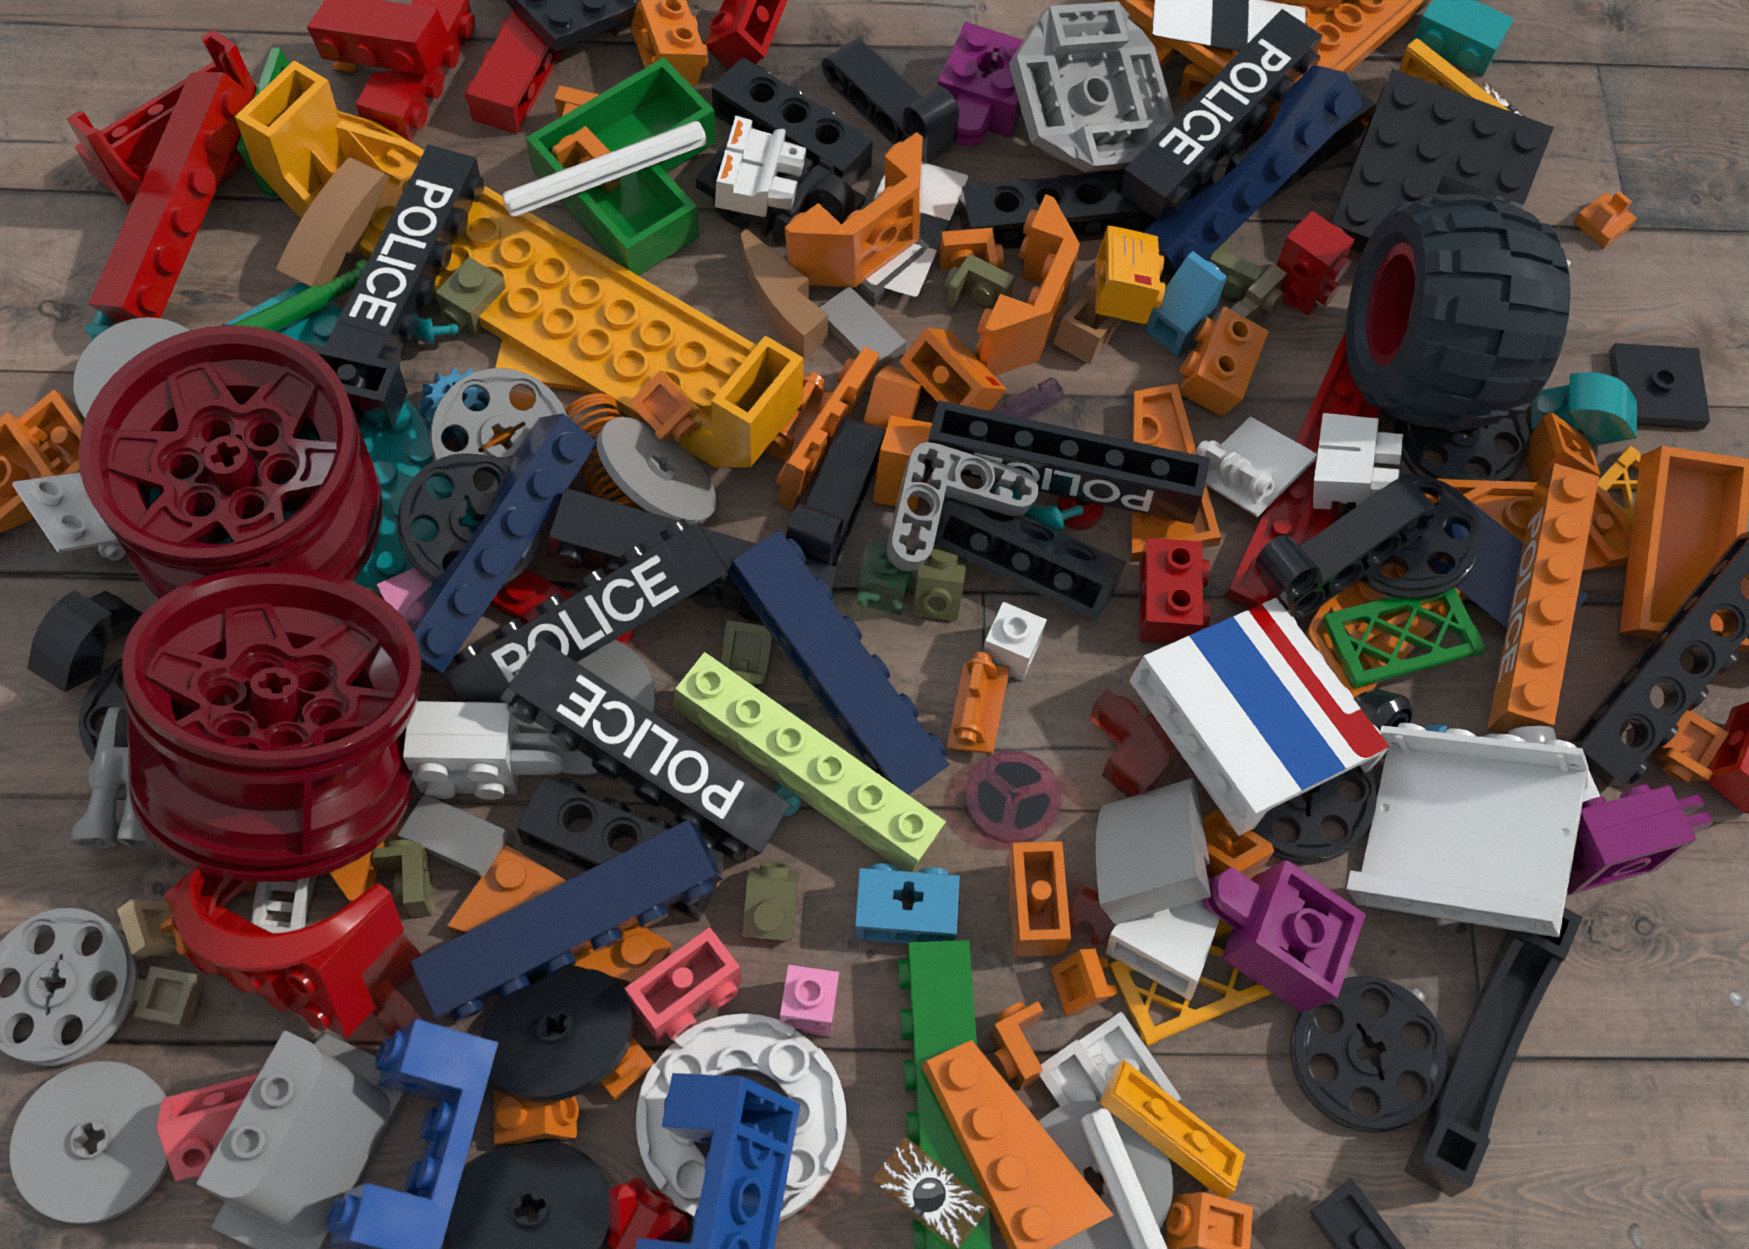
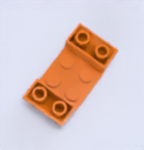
[785,132,923,287]
[974,194,1080,376]

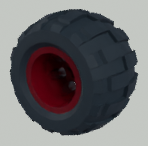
[1346,194,1571,430]

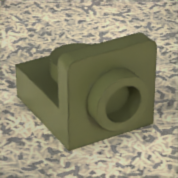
[944,254,1015,311]
[372,840,432,918]

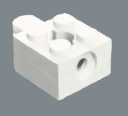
[403,701,563,800]

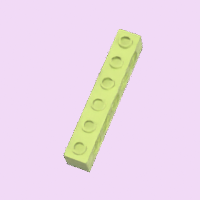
[673,652,946,872]

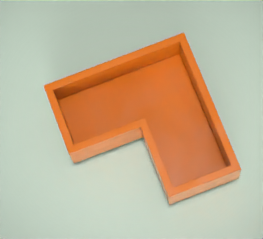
[1619,446,1749,653]

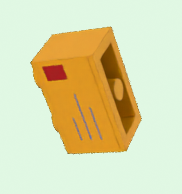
[1095,225,1165,324]

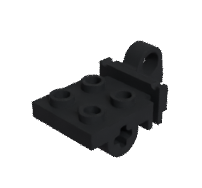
[695,127,866,244]

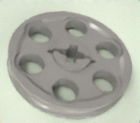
[430,368,568,494]
[0,908,137,1066]

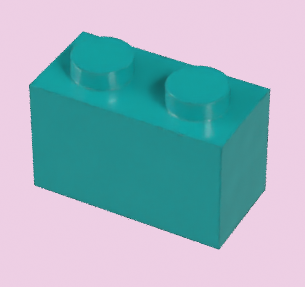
[1412,0,1514,77]

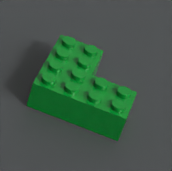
[526,58,716,275]

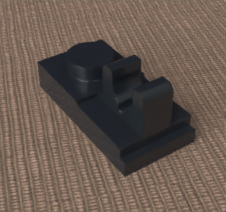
[1309,1178,1405,1249]

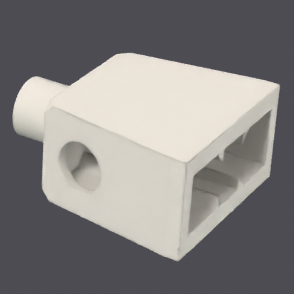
[1106,877,1219,1001]

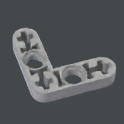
[887,442,1038,571]

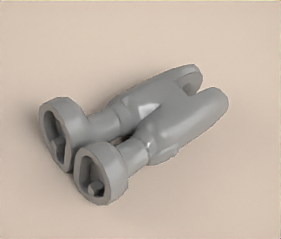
[70,707,161,849]

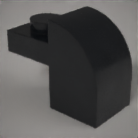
[27,590,143,692]

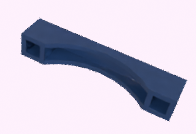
[1143,65,1363,277]
[403,413,597,674]

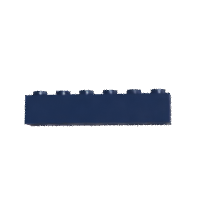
[727,530,950,795]
[410,820,723,1023]

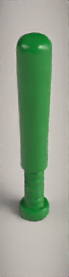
[232,259,368,332]

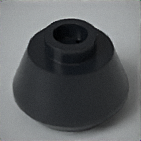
[1355,689,1413,731]

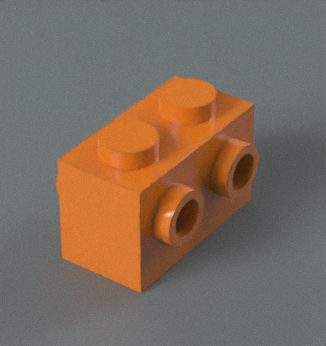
[630,0,708,86]
[1179,306,1269,417]

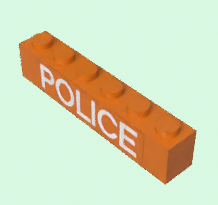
[1487,463,1599,734]

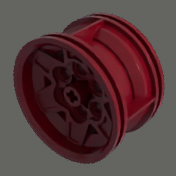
[79,325,384,599]
[122,567,421,882]

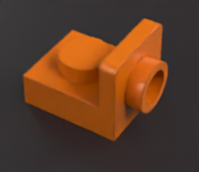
[552,126,621,193]
[938,228,1004,270]
[1165,1192,1253,1249]

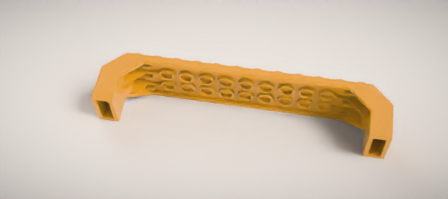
[235,60,804,468]

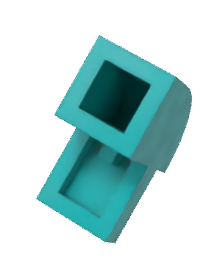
[1531,372,1637,447]

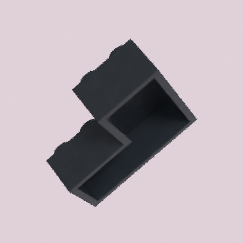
[1329,69,1554,253]

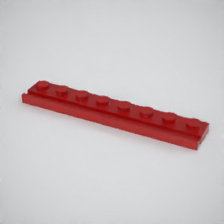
[1225,330,1381,609]

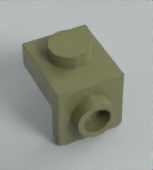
[1206,234,1263,301]
[436,257,506,337]
[912,548,966,621]
[721,620,773,687]
[742,861,799,941]

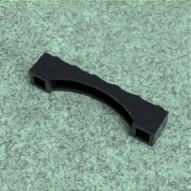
[1404,908,1583,1198]

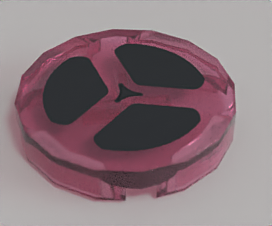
[965,751,1061,846]

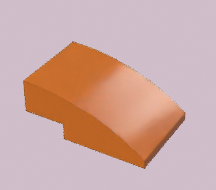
[0,389,85,533]

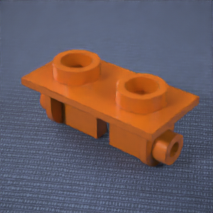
[764,372,827,462]
[946,652,1010,754]

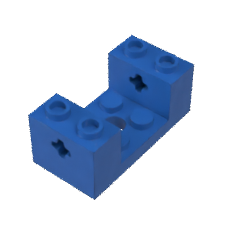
[325,1019,498,1249]
[635,1073,801,1249]

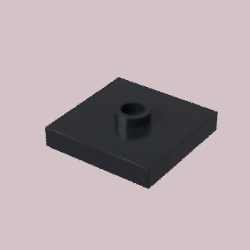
[1609,343,1710,429]

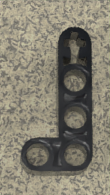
[821,39,959,165]
[786,415,886,567]
[1257,477,1440,619]

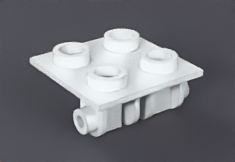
[1196,416,1318,517]
[12,472,126,561]

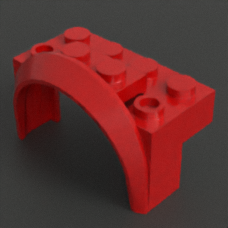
[66,29,257,205]
[164,868,404,1038]

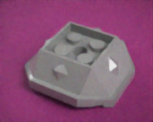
[1009,2,1175,173]

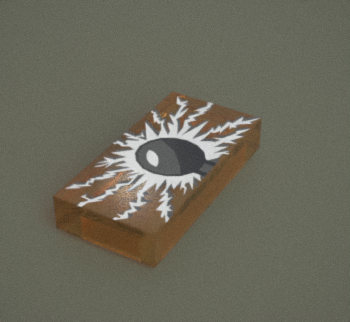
[871,1137,991,1249]

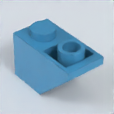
[1145,251,1227,357]

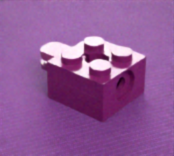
[937,22,1023,146]
[1567,784,1713,895]
[1202,860,1366,1013]

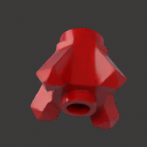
[607,1178,689,1249]

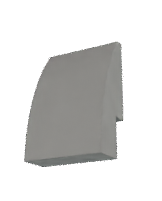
[1096,778,1211,924]

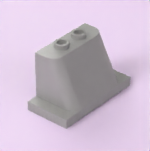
[196,1030,408,1249]

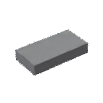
[819,286,906,373]
[398,794,509,878]

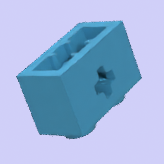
[854,863,960,944]

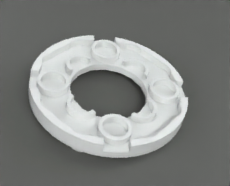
[636,1014,846,1221]

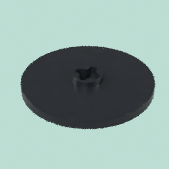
[481,967,635,1103]
[448,1139,610,1249]

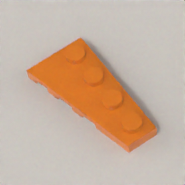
[776,346,880,511]
[1131,383,1221,561]
[447,844,673,986]
[921,1040,1113,1249]

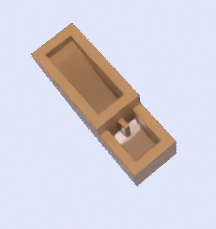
[276,157,389,287]
[740,229,828,360]
[1053,275,1123,364]

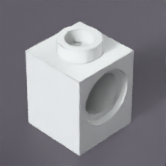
[983,602,1047,682]

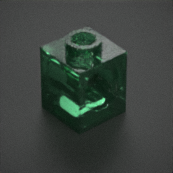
[857,539,916,615]

